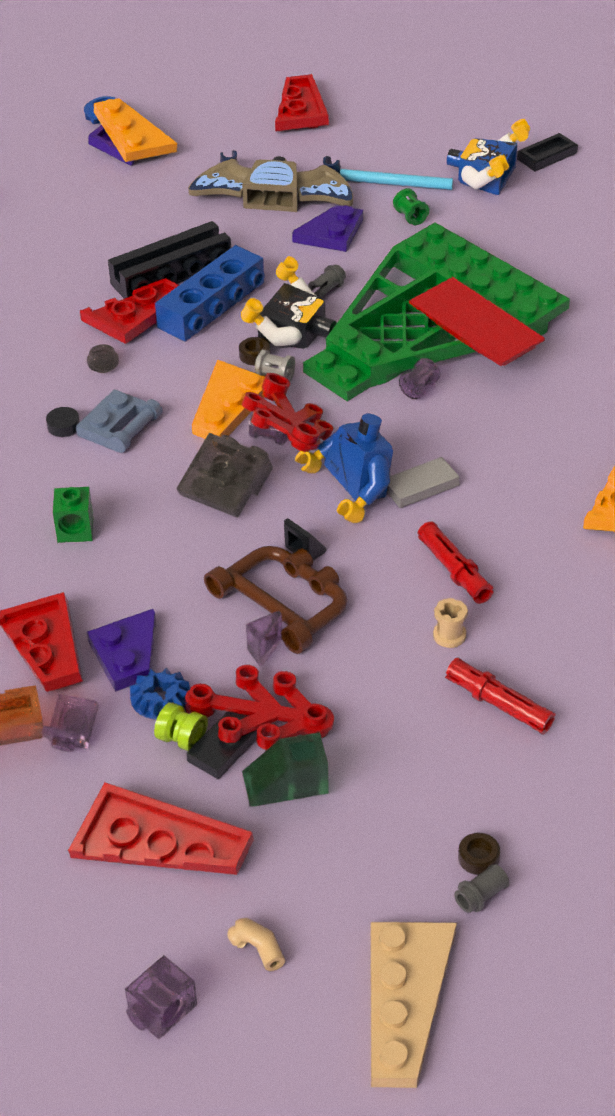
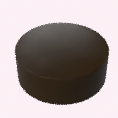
[239,337,271,366]
[458,833,500,875]

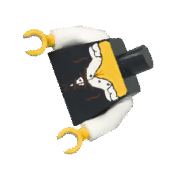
[241,256,337,349]

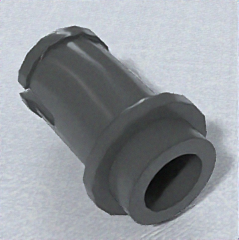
[308,264,346,298]
[454,864,509,913]

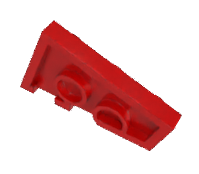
[0,592,83,692]

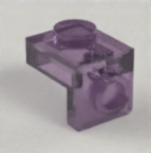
[41,694,99,752]

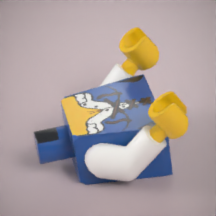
[446,119,530,195]

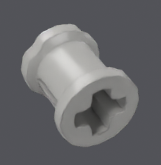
[255,350,295,382]

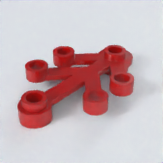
[242,373,334,452]
[185,665,334,750]

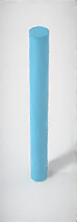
[340,169,453,190]

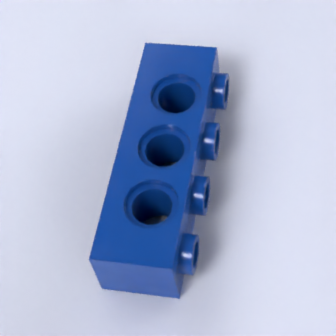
[155,245,265,342]

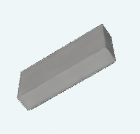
[387,457,460,508]

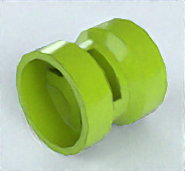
[154,702,208,751]

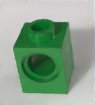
[53,487,94,543]

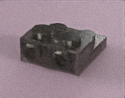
[176,433,273,518]

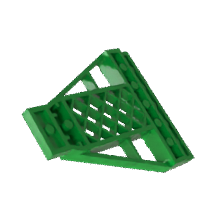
[303,222,570,402]

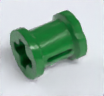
[393,188,430,226]

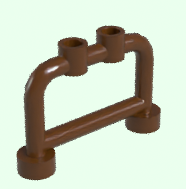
[204,546,348,654]

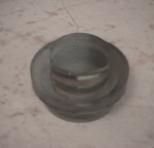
[87,344,119,373]

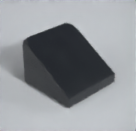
[284,518,326,561]

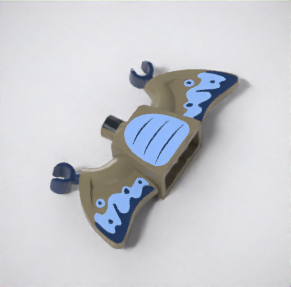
[188,150,353,212]

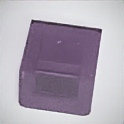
[246,611,282,666]

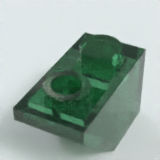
[242,732,329,807]

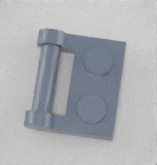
[76,389,163,453]

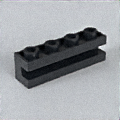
[108,221,231,299]

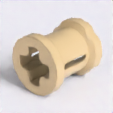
[433,598,468,648]

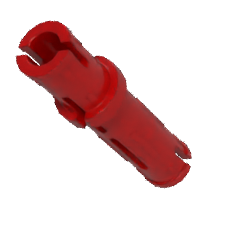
[417,521,494,604]
[445,657,556,735]

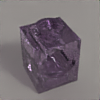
[125,955,197,1039]

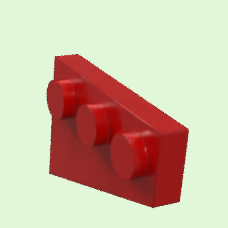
[275,74,329,131]
[80,278,179,344]

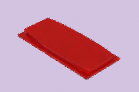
[409,277,545,366]

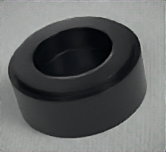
[46,407,80,437]

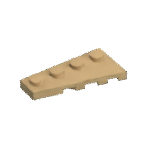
[371,922,457,1088]

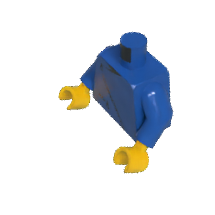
[295,413,393,523]

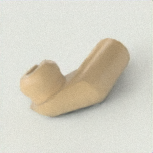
[227,918,285,971]

